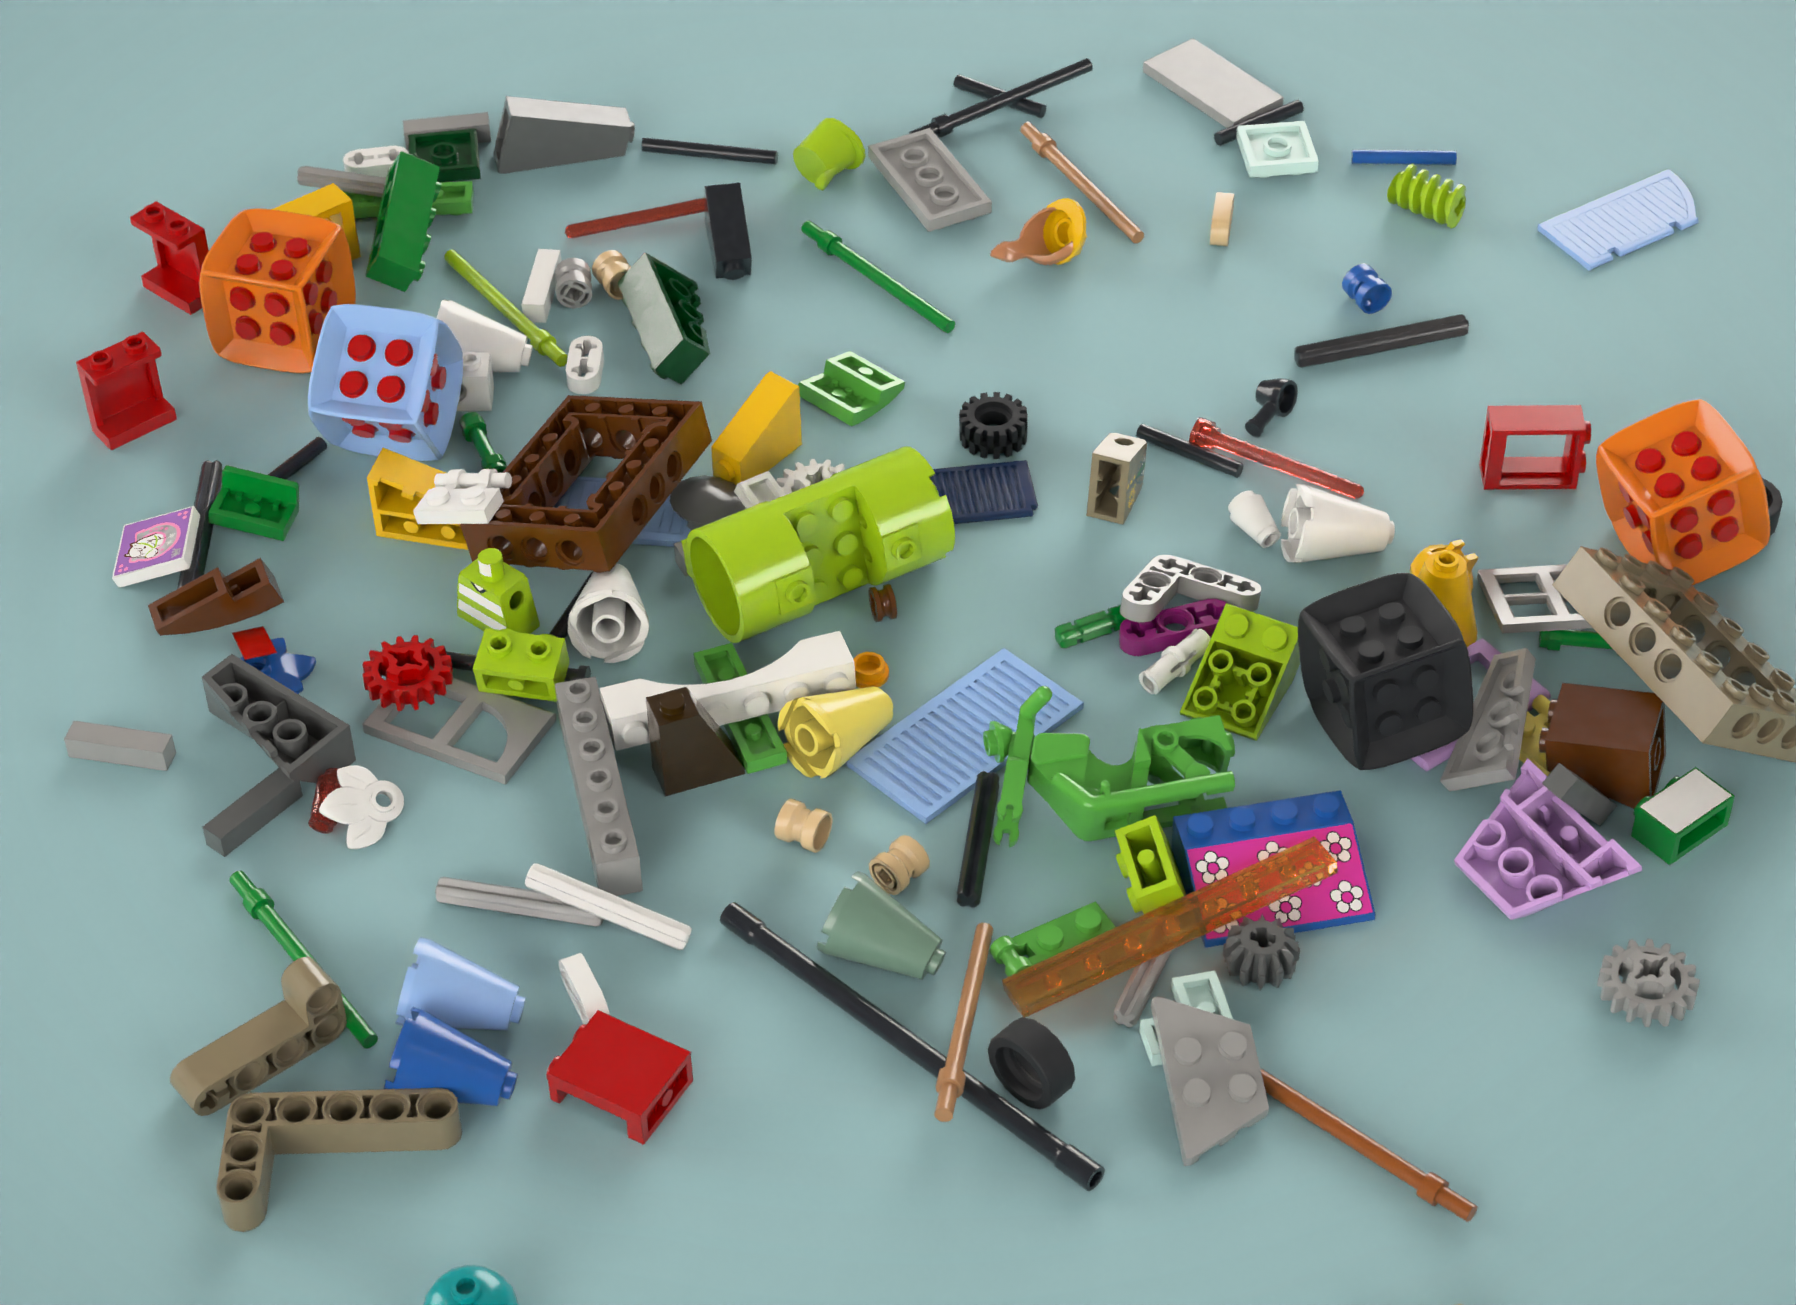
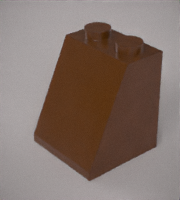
[1539,683,1666,809]

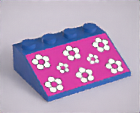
[1171,790,1376,948]

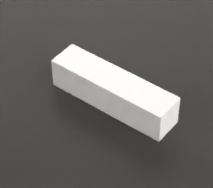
[522,249,561,323]

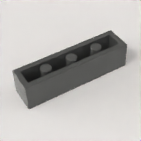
[1542,763,1617,826]
[202,768,303,857]

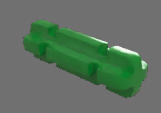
[1055,604,1126,649]

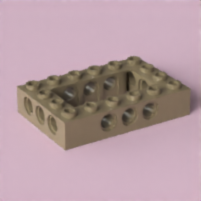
[1552,546,1796,763]

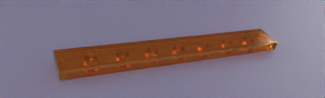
[1002,836,1338,1018]

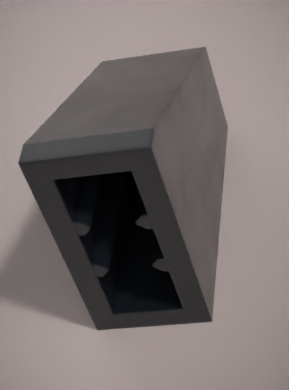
[705,182,752,280]

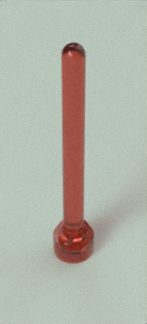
[565,198,705,238]
[1189,417,1364,499]

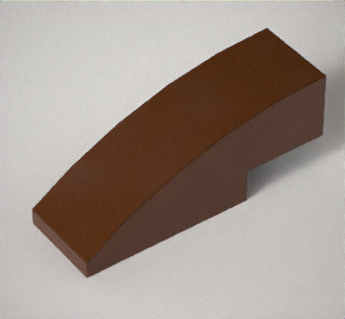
[148,558,284,636]

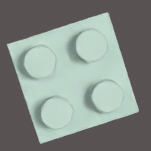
[1236,121,1319,178]

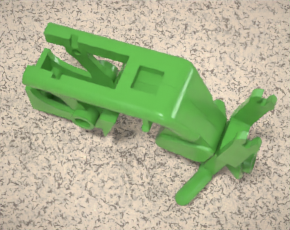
[983,686,1235,847]

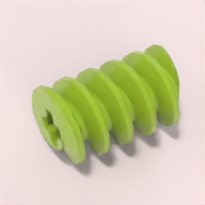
[1387,164,1466,229]

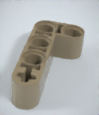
[170,957,346,1116]

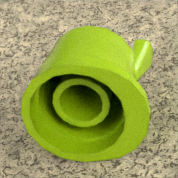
[793,118,866,191]

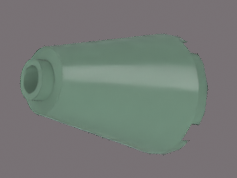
[817,871,946,979]

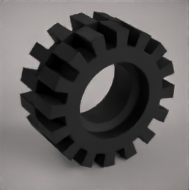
[959,392,1028,459]

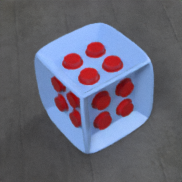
[308,304,463,461]

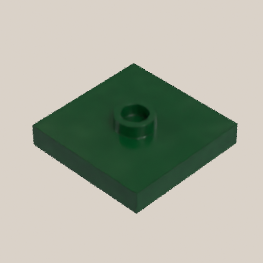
[408,129,481,182]

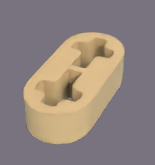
[1210,192,1234,246]

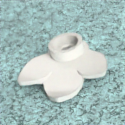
[319,765,404,849]

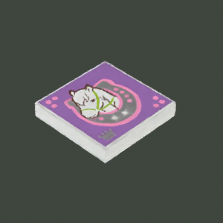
[112,506,200,588]

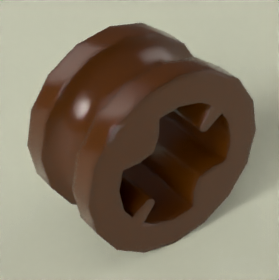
[868,584,897,622]

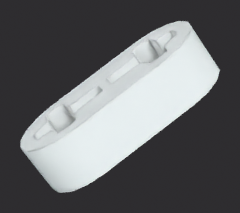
[343,146,409,178]
[566,336,604,395]
[559,953,610,1024]

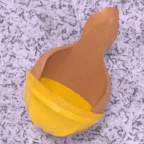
[990,198,1088,265]

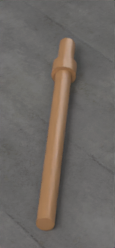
[1020,122,1144,243]
[934,923,993,1122]

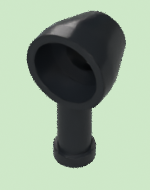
[1245,378,1298,437]

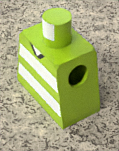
[457,548,540,634]

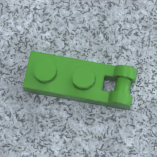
[989,901,1119,985]

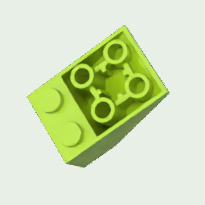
[1179,603,1300,741]

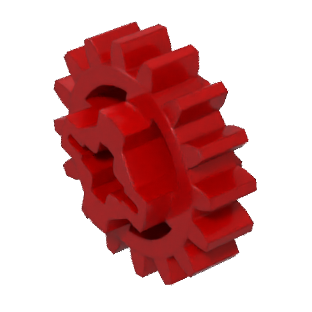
[362,635,453,711]

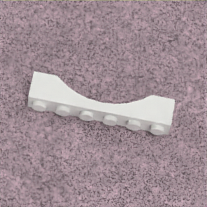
[599,631,856,751]

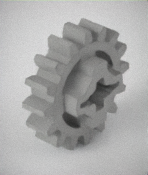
[1597,939,1700,1027]

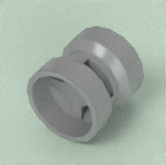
[555,258,592,308]

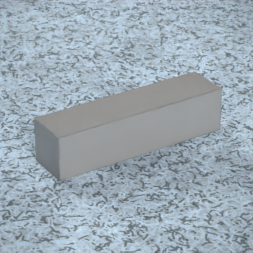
[403,112,491,150]
[64,721,176,771]

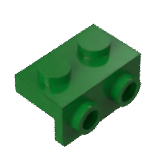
[208,465,299,541]

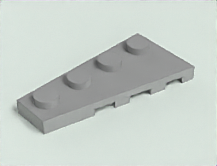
[1440,648,1536,791]

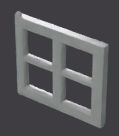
[1477,564,1592,634]

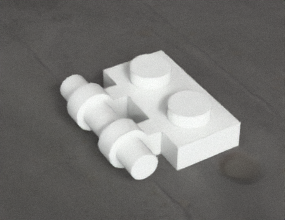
[413,469,512,524]

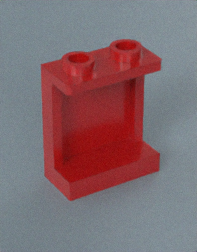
[130,201,209,315]
[76,332,177,450]
[546,1010,693,1145]

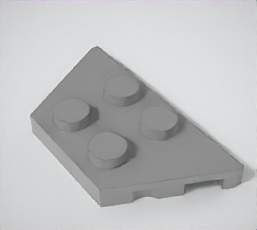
[1151,997,1269,1166]

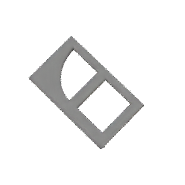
[362,677,556,785]

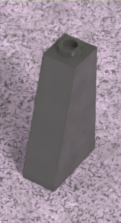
[493,96,635,174]

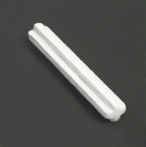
[525,863,692,950]

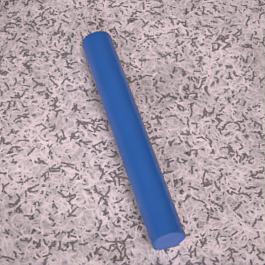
[1351,150,1457,165]

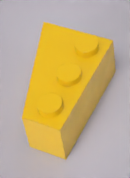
[367,448,468,550]

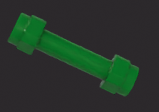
[459,412,507,473]
[1539,630,1619,656]

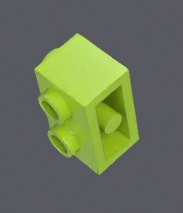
[473,628,570,702]
[1115,815,1192,926]

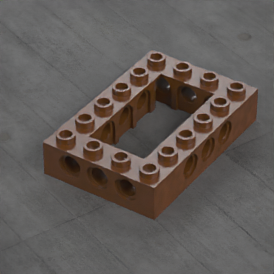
[460,395,712,573]

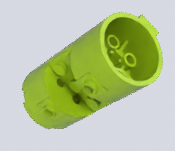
[681,446,955,643]

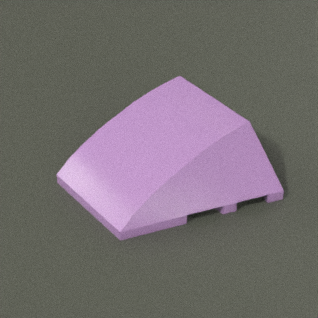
[1454,758,1643,920]

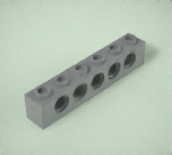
[555,677,643,896]

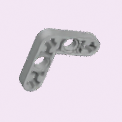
[1120,555,1262,622]

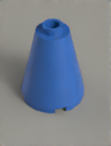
[384,1007,518,1106]

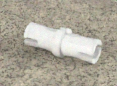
[1139,629,1211,695]

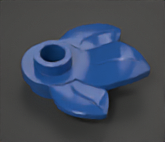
[240,637,316,694]

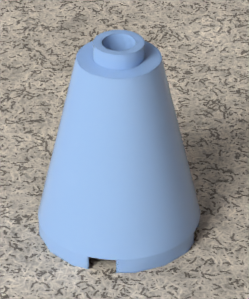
[395,937,526,1030]

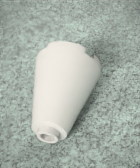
[436,299,533,372]
[1281,484,1395,563]
[568,563,649,663]

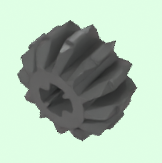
[1223,914,1300,991]

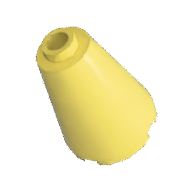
[777,686,893,779]

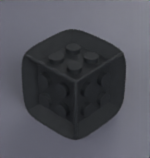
[1298,573,1473,770]

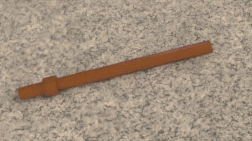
[1260,1068,1478,1222]

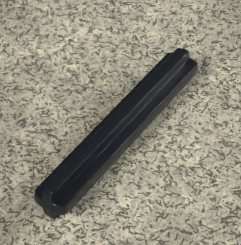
[957,771,999,908]

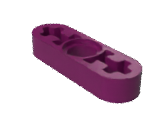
[1119,599,1226,656]

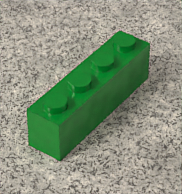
[365,151,441,292]

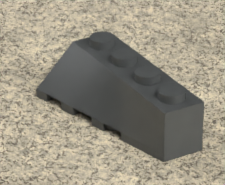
[202,654,356,784]

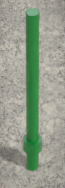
[801,220,955,333]
[229,870,378,1049]

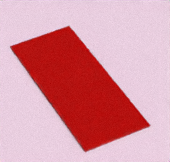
[232,626,277,660]

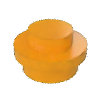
[853,652,889,688]

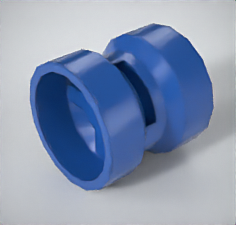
[1342,264,1392,314]

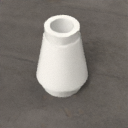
[1228,490,1281,548]

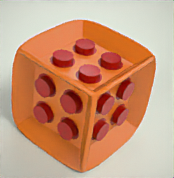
[199,209,356,373]
[1596,399,1771,586]

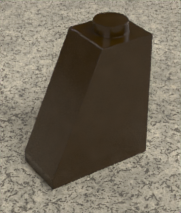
[646,687,745,797]

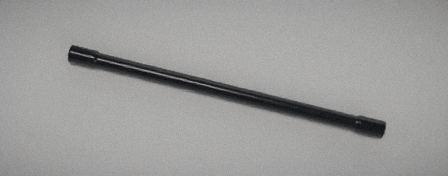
[720,902,1105,1191]

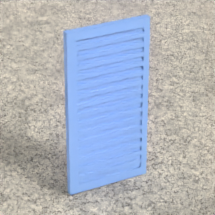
[846,648,1084,824]

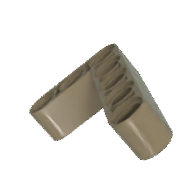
[216,1088,463,1232]

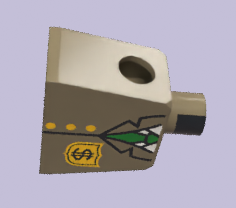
[1086,433,1147,525]

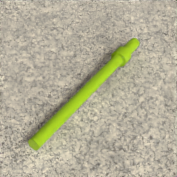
[444,249,568,367]

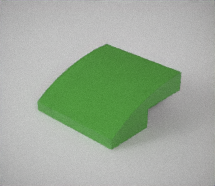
[798,351,905,426]

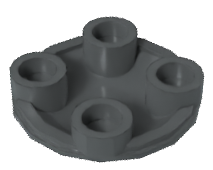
[669,475,745,530]

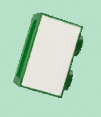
[1631,767,1735,865]

